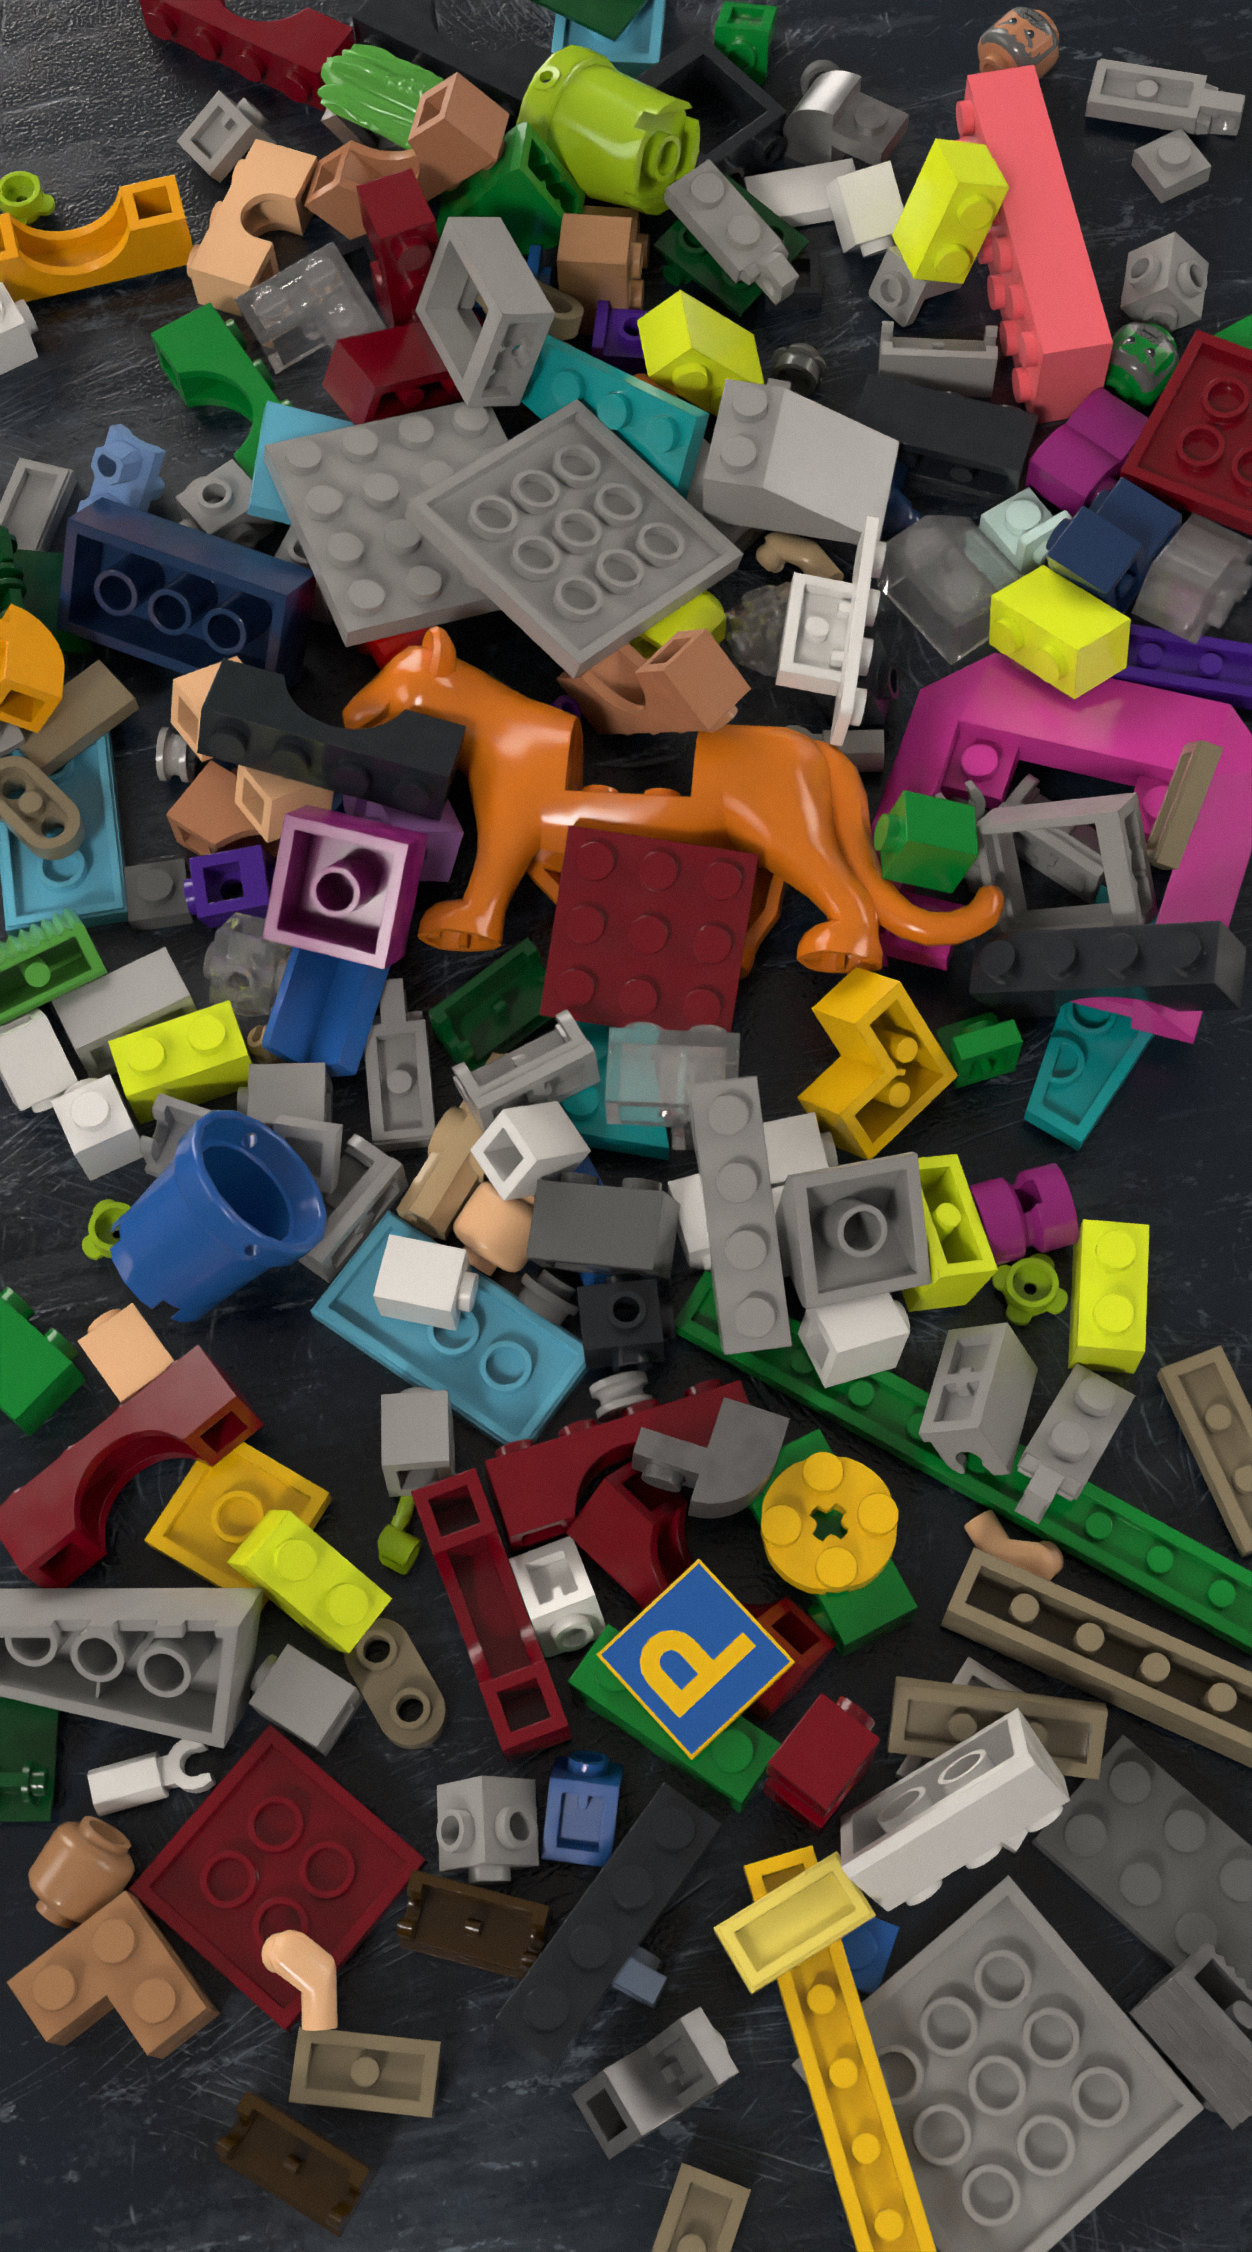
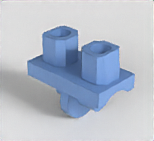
[77,424,166,512]

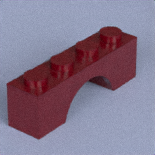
[139,0,356,112]
[0,1345,264,1588]
[485,1379,749,1553]
[566,1461,837,1723]
[411,1468,573,1763]

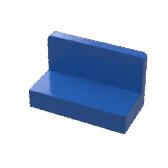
[262,947,390,1077]

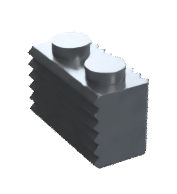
[1129,1943,1252,2130]

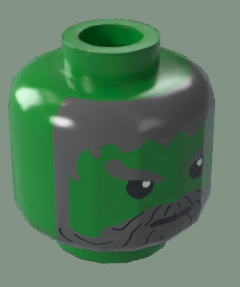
[1103,322,1179,410]

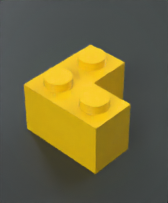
[797,967,958,1160]

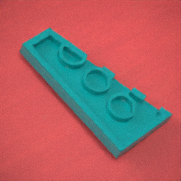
[512,334,710,500]
[1024,884,1158,1151]

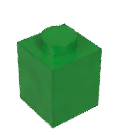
[874,790,979,893]

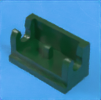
[428,937,556,1072]

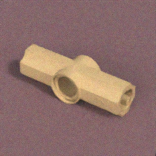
[397,1052,508,1241]

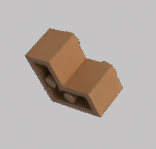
[557,206,650,335]
[7,1890,221,2059]

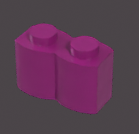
[1025,387,1149,518]

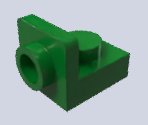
[714,1,778,85]
[936,1012,1023,1089]

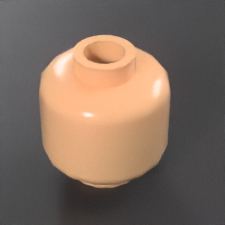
[453,1181,535,1277]

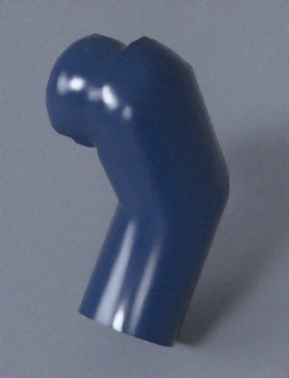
[883,460,923,540]

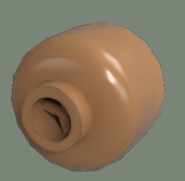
[28,1816,135,1928]

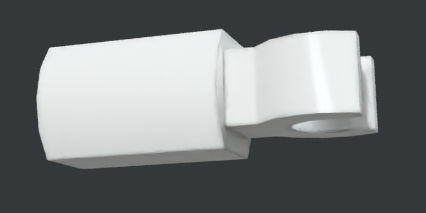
[87,1739,216,1816]

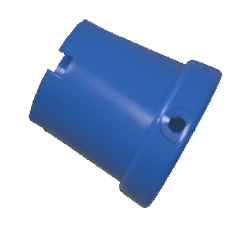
[110,1110,327,1322]

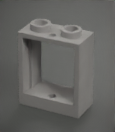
[415,217,555,407]
[973,792,1159,933]

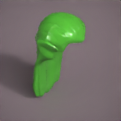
[317,44,505,150]

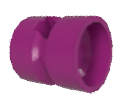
[969,1163,1079,1265]

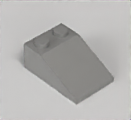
[703,379,899,544]

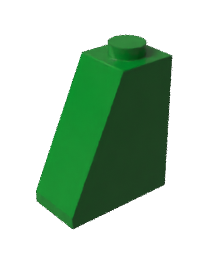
[436,121,585,255]

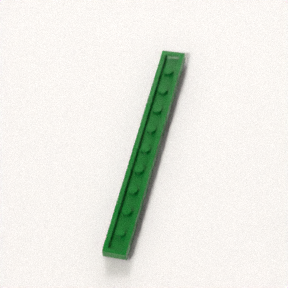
[674,1270,1252,1656]

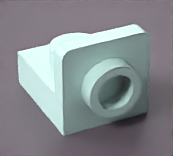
[979,487,1073,577]

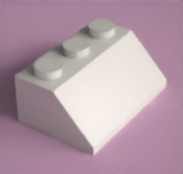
[840,1708,1070,1912]

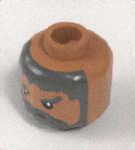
[978,7,1059,80]

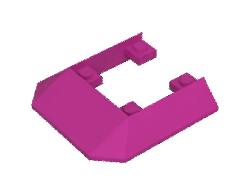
[871,653,1252,1044]

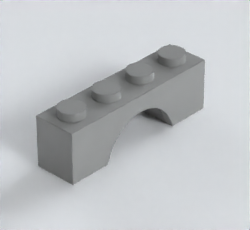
[686,1076,792,1355]

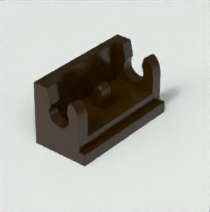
[397,1870,554,1981]
[215,2091,379,2237]

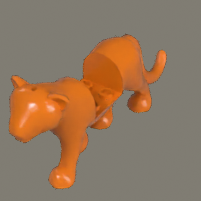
[342,626,1005,980]

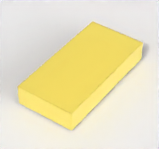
[713,1851,876,1995]

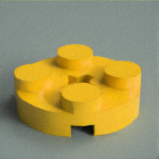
[761,1452,899,1595]

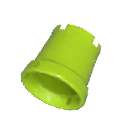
[516,45,700,215]

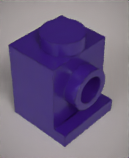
[592,300,649,376]
[184,844,276,928]

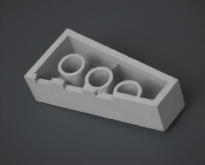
[0,1588,264,1749]

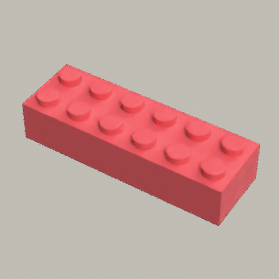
[953,65,1113,424]

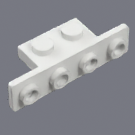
[775,515,886,746]

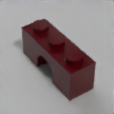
[356,168,439,328]
[764,1693,880,1837]

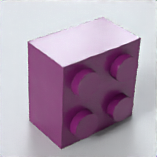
[262,805,428,970]

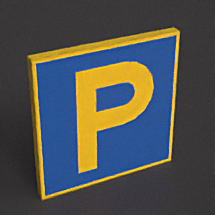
[596,1559,795,1760]

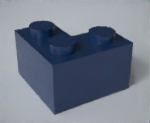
[1046,477,1183,614]

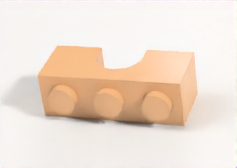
[187,139,318,322]
[171,656,334,843]

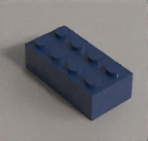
[56,497,316,691]

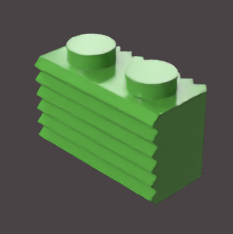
[0,908,108,1026]

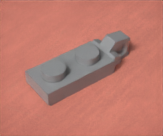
[1085,59,1245,135]
[664,159,799,305]
[364,978,436,1152]
[1014,1363,1136,1525]

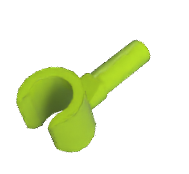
[378,1495,422,1575]

